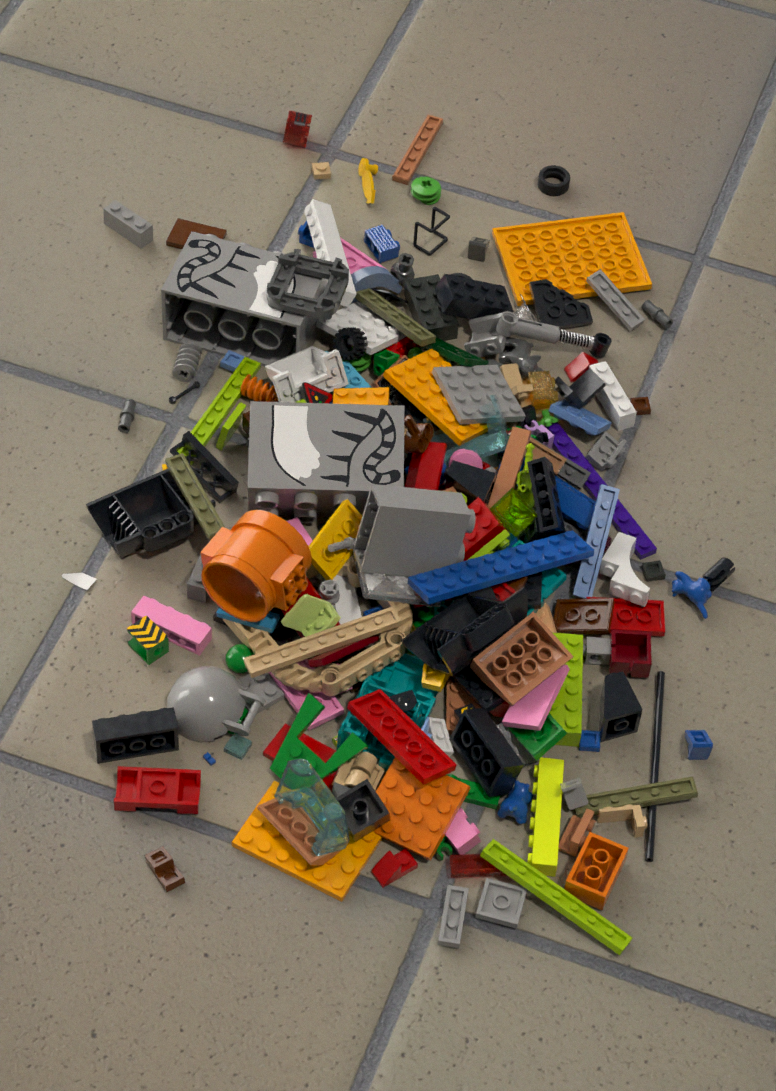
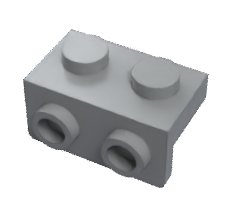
[585,431,627,472]

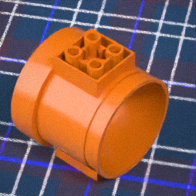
[200,510,312,622]

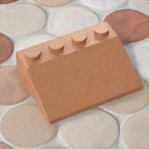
[470,612,573,706]

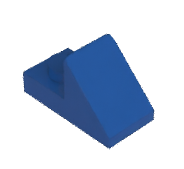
[685,730,713,760]

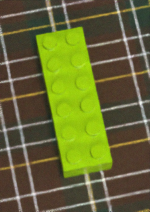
[549,632,583,747]

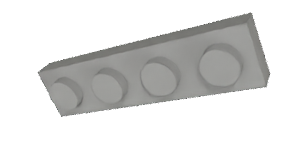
[586,269,645,331]

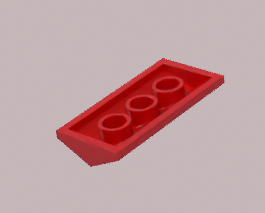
[405,442,447,491]

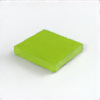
[216,402,246,451]

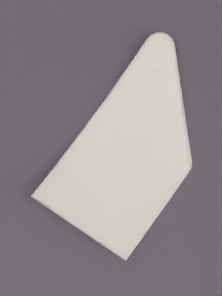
[62,573,96,590]

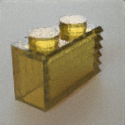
[527,370,558,409]

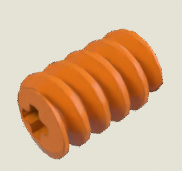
[241,374,278,402]

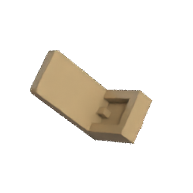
[500,363,534,400]
[597,804,647,838]

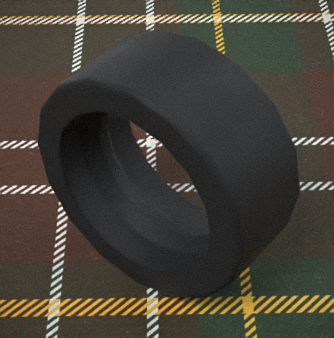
[538,165,570,196]

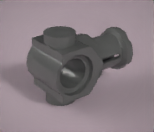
[390,253,415,286]

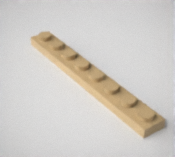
[244,606,401,678]

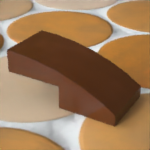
[144,846,185,892]

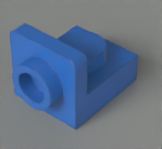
[298,221,314,248]

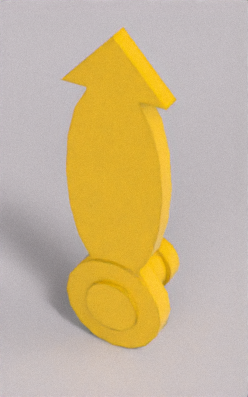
[358,158,378,204]

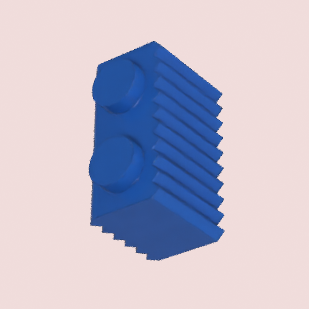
[364,224,400,263]

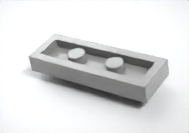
[438,885,469,948]

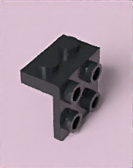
[553,369,606,409]

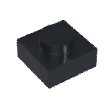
[517,405,537,429]

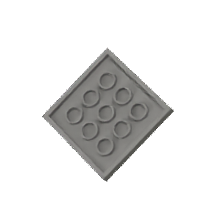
[432,365,526,425]

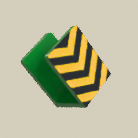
[127,616,169,665]

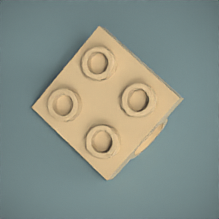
[332,751,385,790]

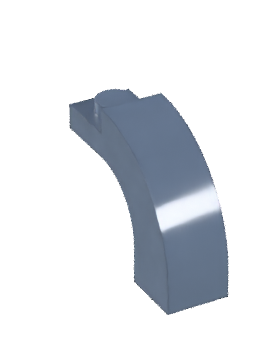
[351,266,403,303]

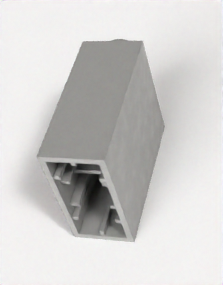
[352,484,475,576]

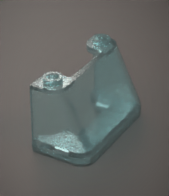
[274,759,350,856]

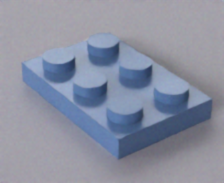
[549,399,612,436]

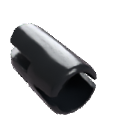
[702,557,735,591]

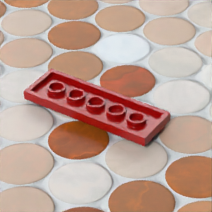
[347,689,457,785]

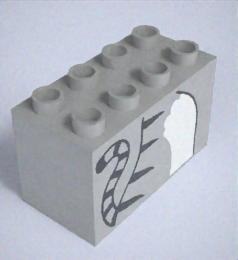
[161,232,327,367]
[248,401,404,523]

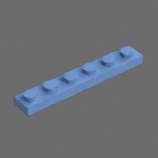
[572,484,620,599]

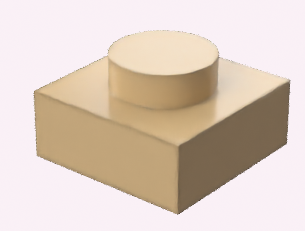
[312,162,331,180]

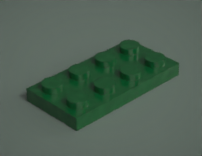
[413,338,489,367]

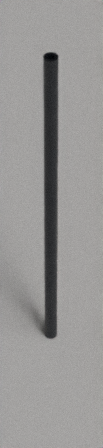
[645,671,665,862]

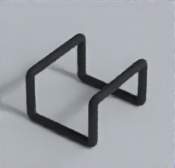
[413,207,450,255]

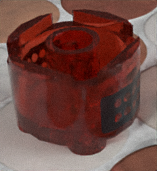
[283,110,312,148]

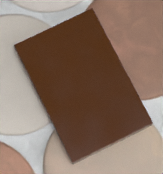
[166,218,227,249]
[553,598,615,635]

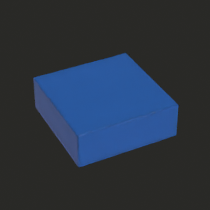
[579,730,600,752]

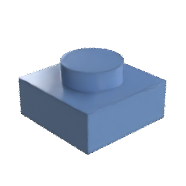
[220,350,245,372]

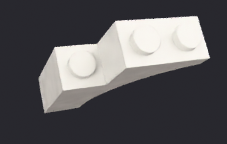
[600,532,650,607]

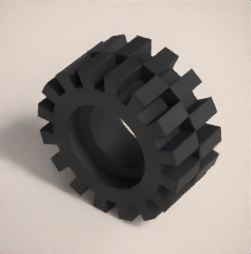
[333,327,368,360]

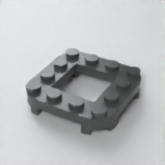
[267,249,349,320]

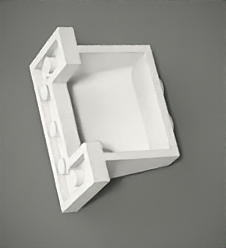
[265,346,349,403]

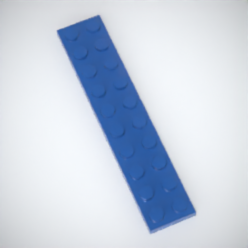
[407,530,594,604]

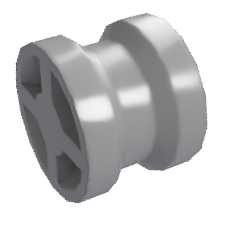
[319,580,340,605]

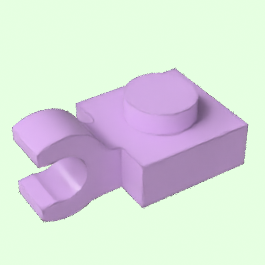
[524,420,554,448]

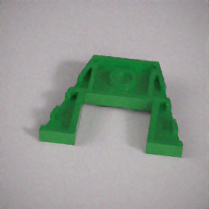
[270,693,369,794]

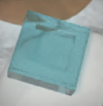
[224,733,252,760]

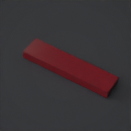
[308,634,379,668]

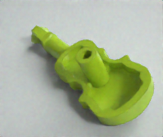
[512,443,535,510]

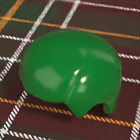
[225,644,255,673]

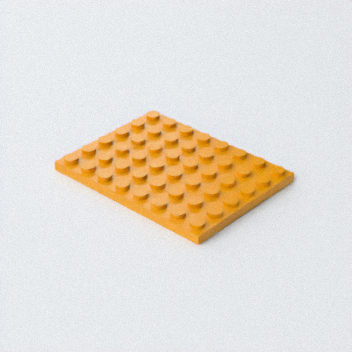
[492,212,652,306]

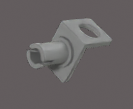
[560,777,588,810]

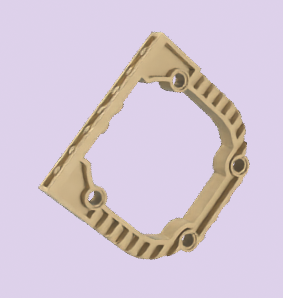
[223,553,413,696]

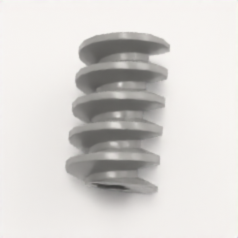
[172,343,202,382]

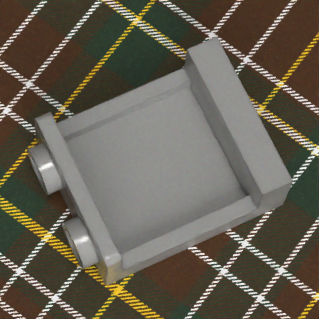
[464,313,507,357]

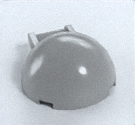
[167,666,266,742]

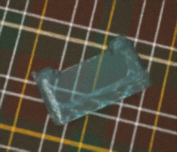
[423,394,509,467]

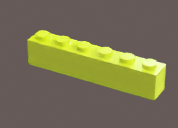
[527,757,564,877]

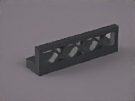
[170,431,239,504]

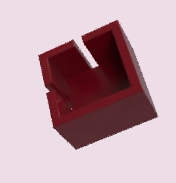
[609,630,652,678]

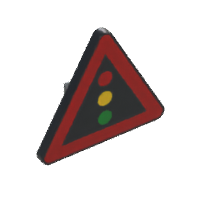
[302,382,333,404]

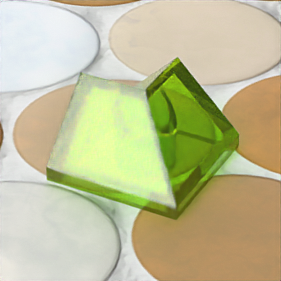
[490,488,537,537]

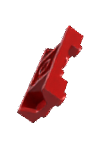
[114,766,201,814]

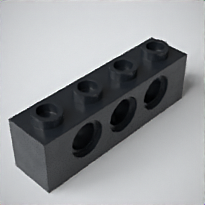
[527,457,566,538]

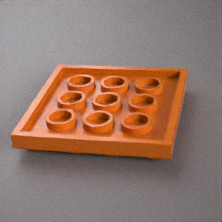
[374,757,470,861]

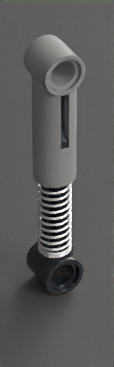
[496,311,612,358]

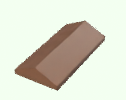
[257,792,342,865]

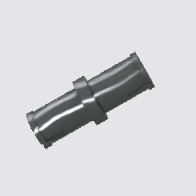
[642,300,673,329]
[118,399,136,433]

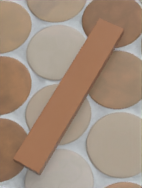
[392,114,443,185]
[488,427,532,524]

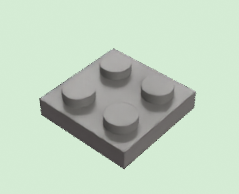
[238,673,285,714]
[475,878,527,929]

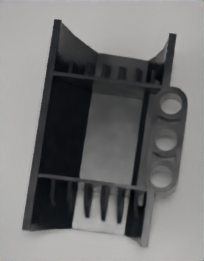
[86,469,216,558]
[401,586,528,676]

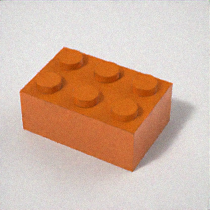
[564,832,629,910]

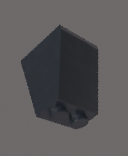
[442,460,496,505]
[599,671,643,742]

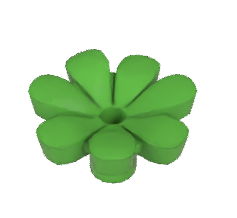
[537,409,560,426]

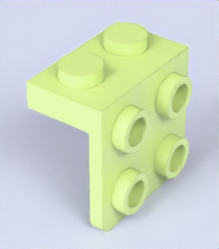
[281,594,341,637]

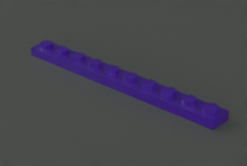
[544,422,657,560]

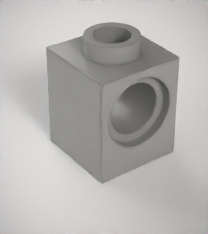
[583,637,611,666]

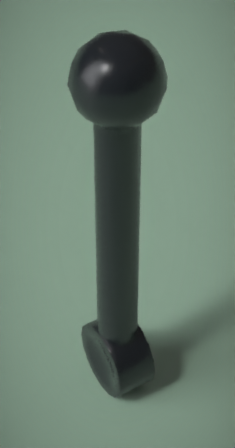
[169,381,200,404]

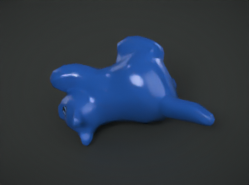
[672,571,711,619]
[497,780,533,824]

